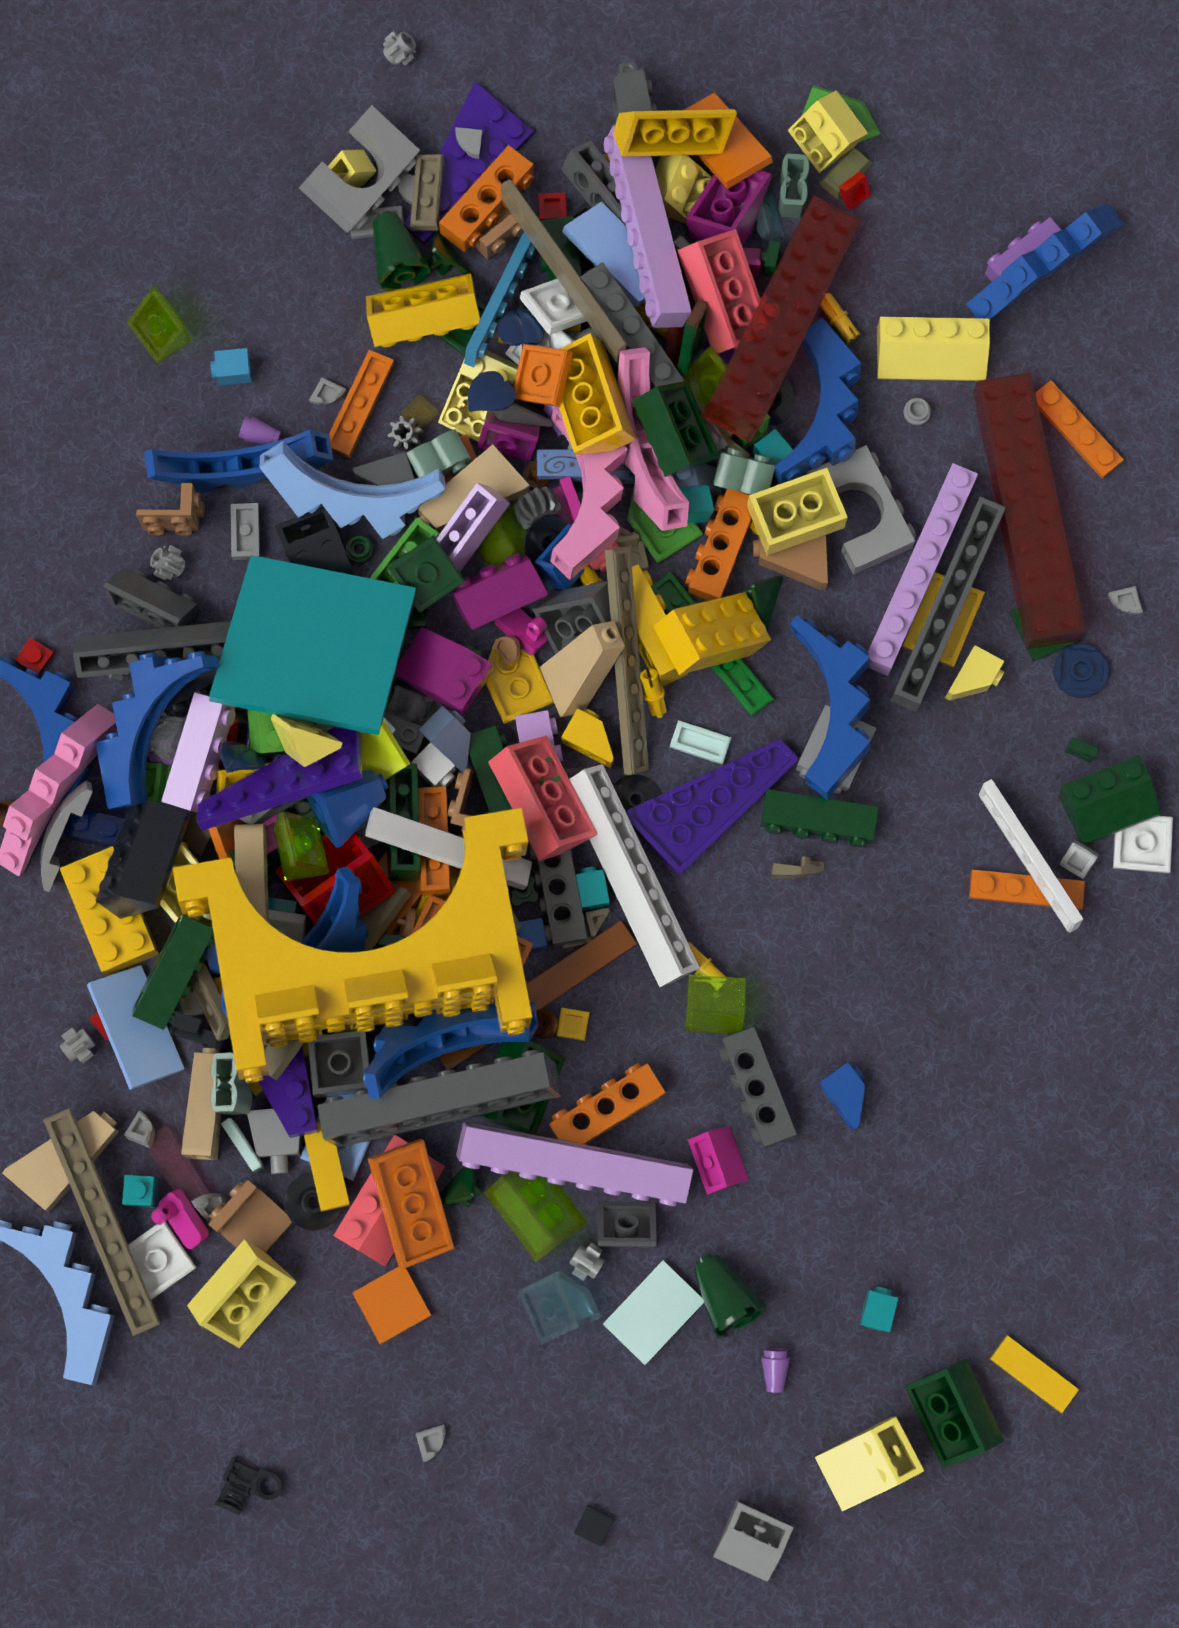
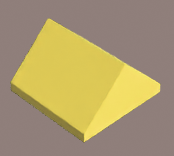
[271,714,342,767]

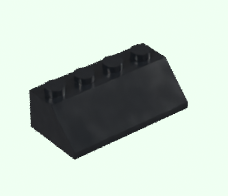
[96,801,191,919]

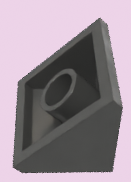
[597,1202,657,1248]

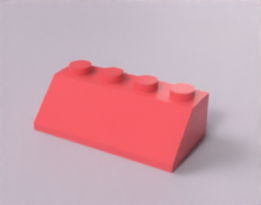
[677,229,772,355]
[488,735,597,861]
[333,1135,445,1267]

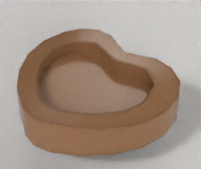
[494,635,520,665]
[397,908,416,937]

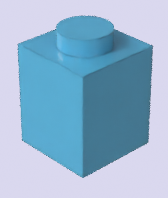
[210,348,252,386]

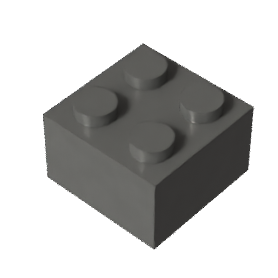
[308,1031,371,1098]

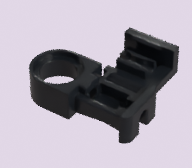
[169,1012,229,1052]
[215,1456,283,1515]

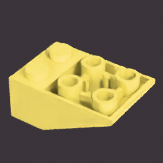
[438,350,518,441]
[815,1416,924,1511]

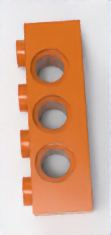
[439,145,534,253]
[685,489,752,601]
[549,1063,666,1145]

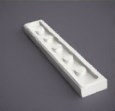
[979,779,1083,933]
[365,807,532,890]

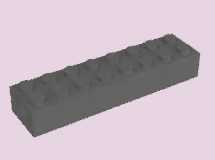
[318,1050,562,1148]

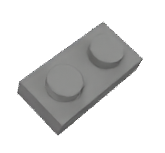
[231,503,260,560]

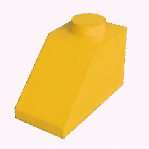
[561,708,614,769]

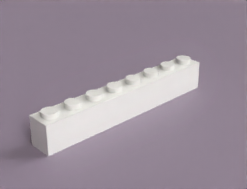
[569,764,700,987]

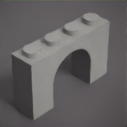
[299,105,420,233]
[806,445,916,575]

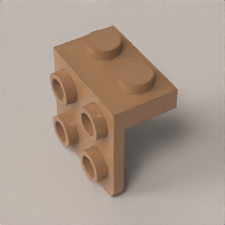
[465,198,524,260]
[136,483,205,536]
[448,768,475,832]
[208,1180,292,1253]

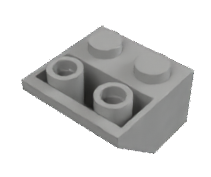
[713,1501,793,1582]

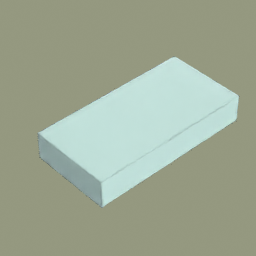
[669,720,731,765]
[221,1118,264,1173]

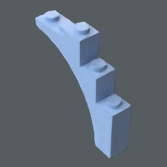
[259,441,446,539]
[0,1220,115,1385]

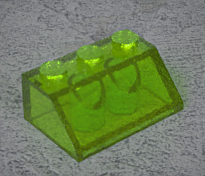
[484,1171,588,1262]

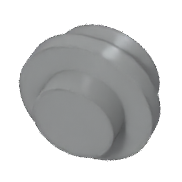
[903,398,931,425]

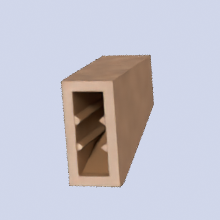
[753,535,828,590]

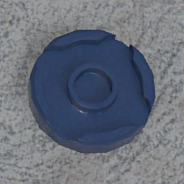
[1053,643,1110,698]

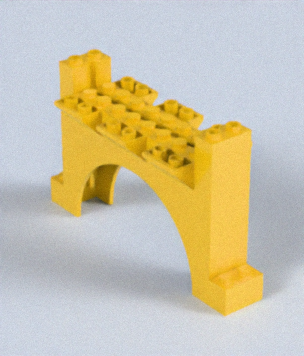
[173,808,532,1083]

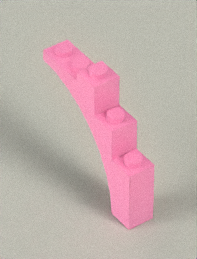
[617,347,689,531]
[550,406,627,580]
[0,704,117,876]

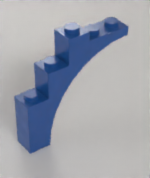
[966,203,1124,321]
[775,318,861,484]
[144,430,333,494]
[790,616,870,800]
[96,651,219,809]
[0,656,92,825]
[221,867,368,1018]
[363,1000,538,1099]

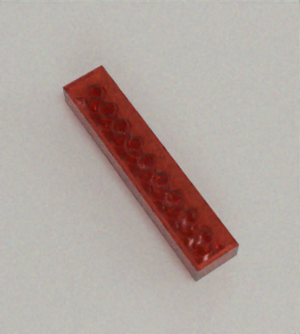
[701,195,861,442]
[973,373,1086,650]

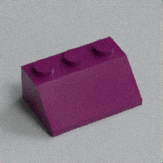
[451,553,548,630]

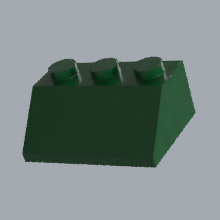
[632,381,720,477]
[1059,755,1160,845]
[480,1040,566,1135]
[904,1358,1005,1468]

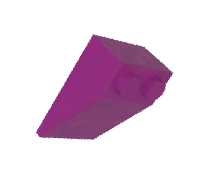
[686,170,772,246]
[394,627,493,717]

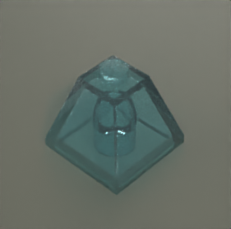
[518,1271,601,1345]

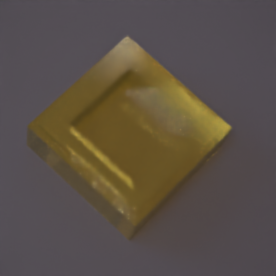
[401,394,439,430]

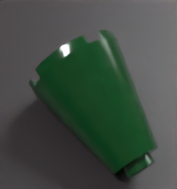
[372,211,430,291]
[694,1254,767,1339]

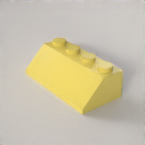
[877,317,990,381]

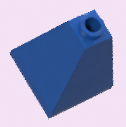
[306,770,388,848]

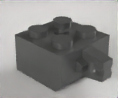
[612,62,657,122]

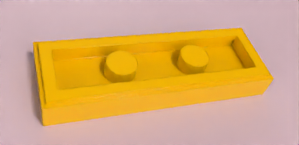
[304,1122,350,1212]
[990,1335,1079,1413]

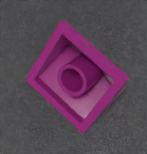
[476,411,540,462]

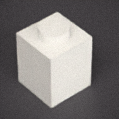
[411,743,456,787]

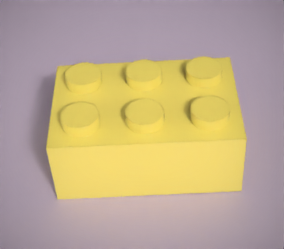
[747,468,848,556]

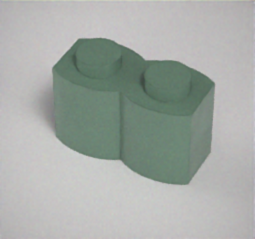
[778,153,809,219]
[406,429,471,478]
[713,447,775,494]
[211,1053,252,1115]

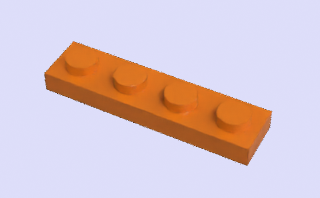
[329,350,395,459]
[1030,380,1124,479]
[418,786,451,895]
[969,870,1085,910]

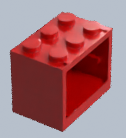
[275,833,396,926]

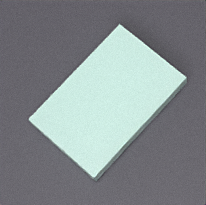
[603,1260,704,1365]

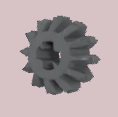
[514,486,562,529]

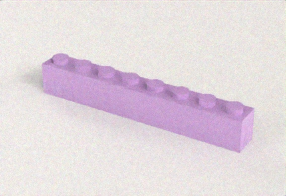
[604,125,692,328]
[868,463,978,676]
[456,1121,693,1206]

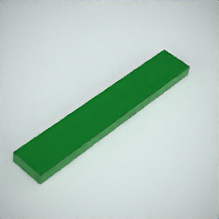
[651,572,774,717]

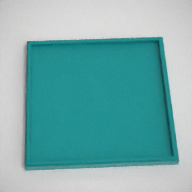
[209,555,416,735]

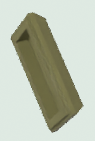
[818,147,873,200]

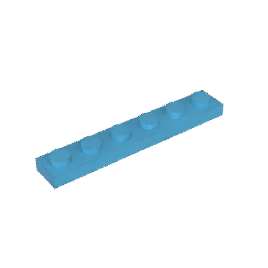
[464,232,536,368]

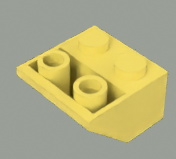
[788,90,868,173]
[655,155,712,224]

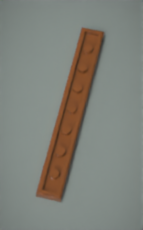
[438,921,637,1070]

